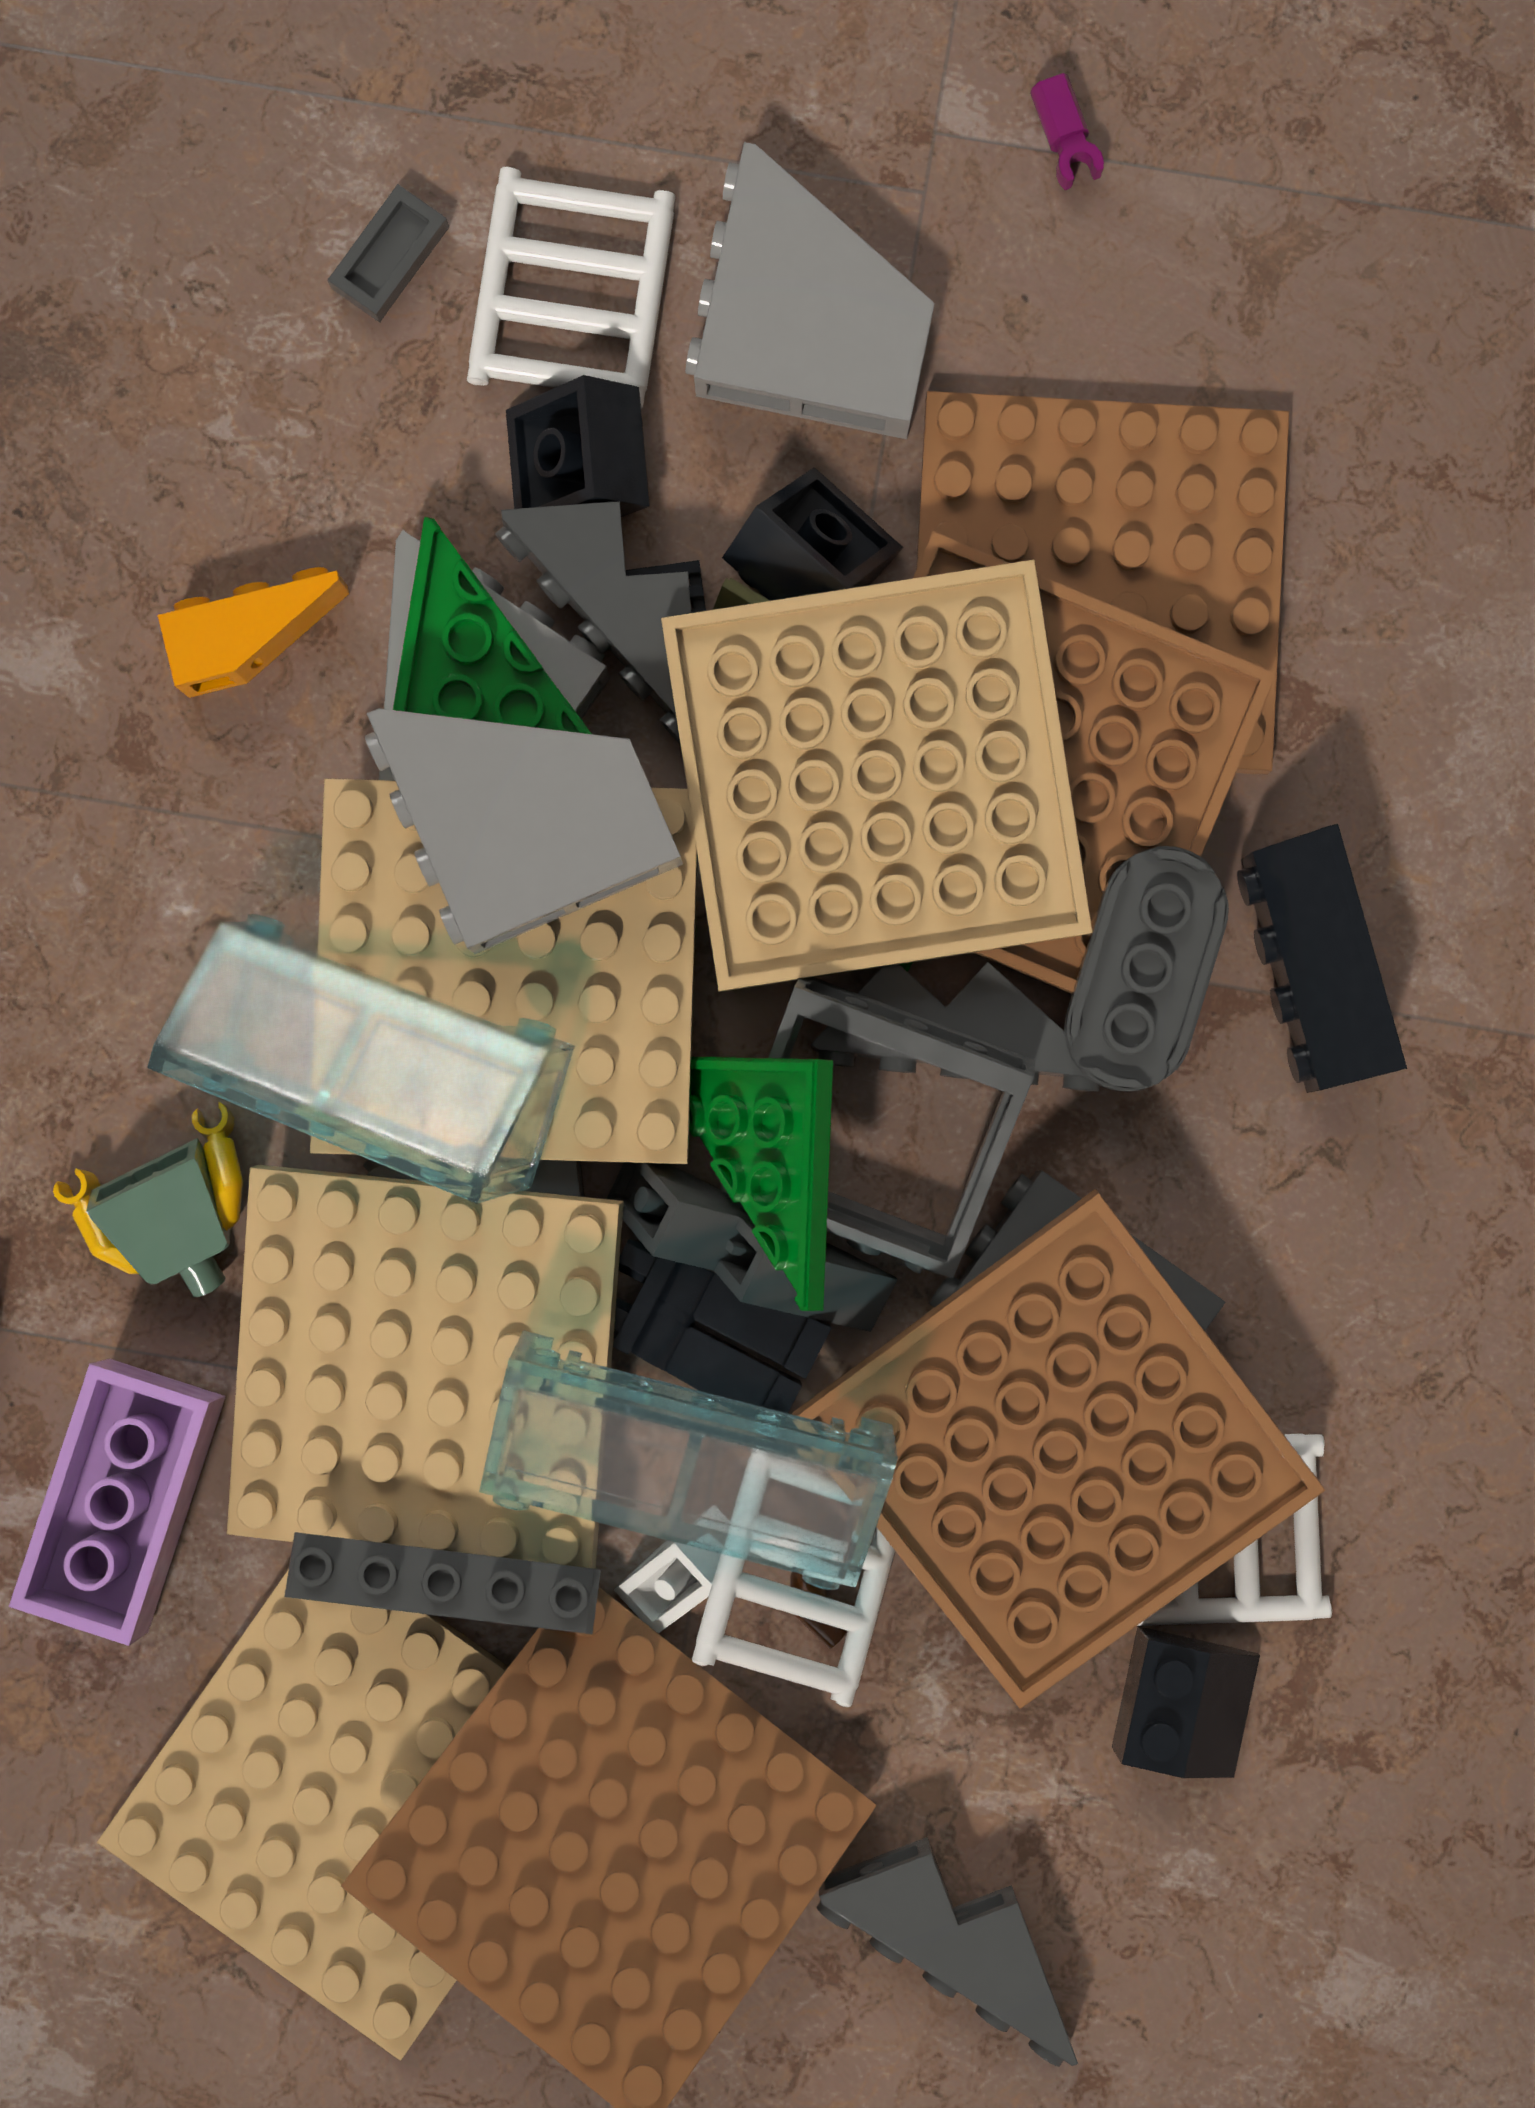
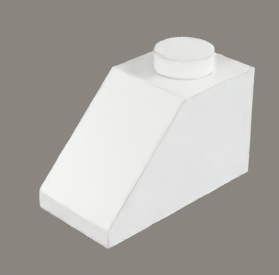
[614,1500,757,1633]

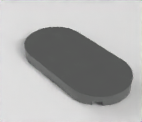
[1064,846,1229,1091]

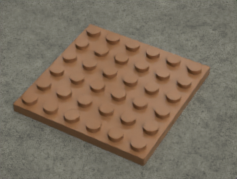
[916,391,1289,775]
[913,531,1277,994]
[792,1188,1326,1709]
[340,1587,877,2108]

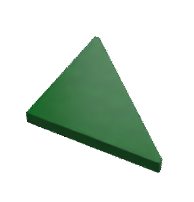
[393,517,592,734]
[689,1057,833,1311]

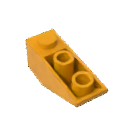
[158,567,349,698]

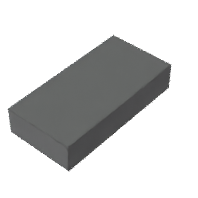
[327,184,449,323]

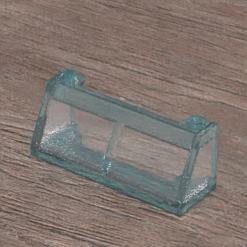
[147,914,575,1204]
[479,1330,898,1590]

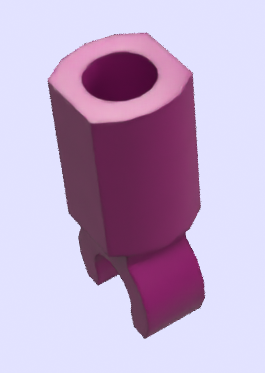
[1030,73,1104,190]

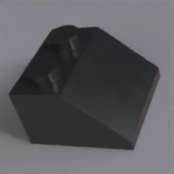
[506,375,650,517]
[722,467,903,601]
[1112,1626,1260,1778]

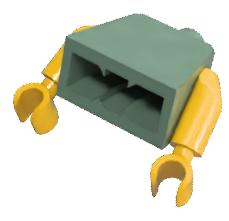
[53,1102,243,1297]

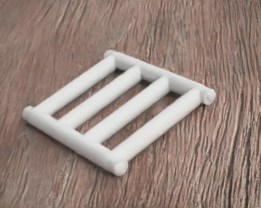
[467,167,675,408]
[692,1433,895,1707]
[1137,1434,1332,1626]

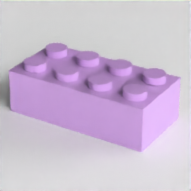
[9,1359,226,1646]

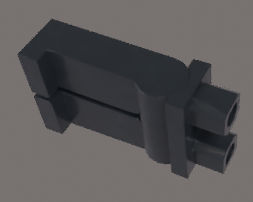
[613,1238,832,1437]

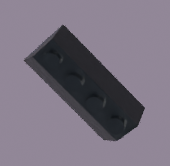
[1237,824,1407,1093]

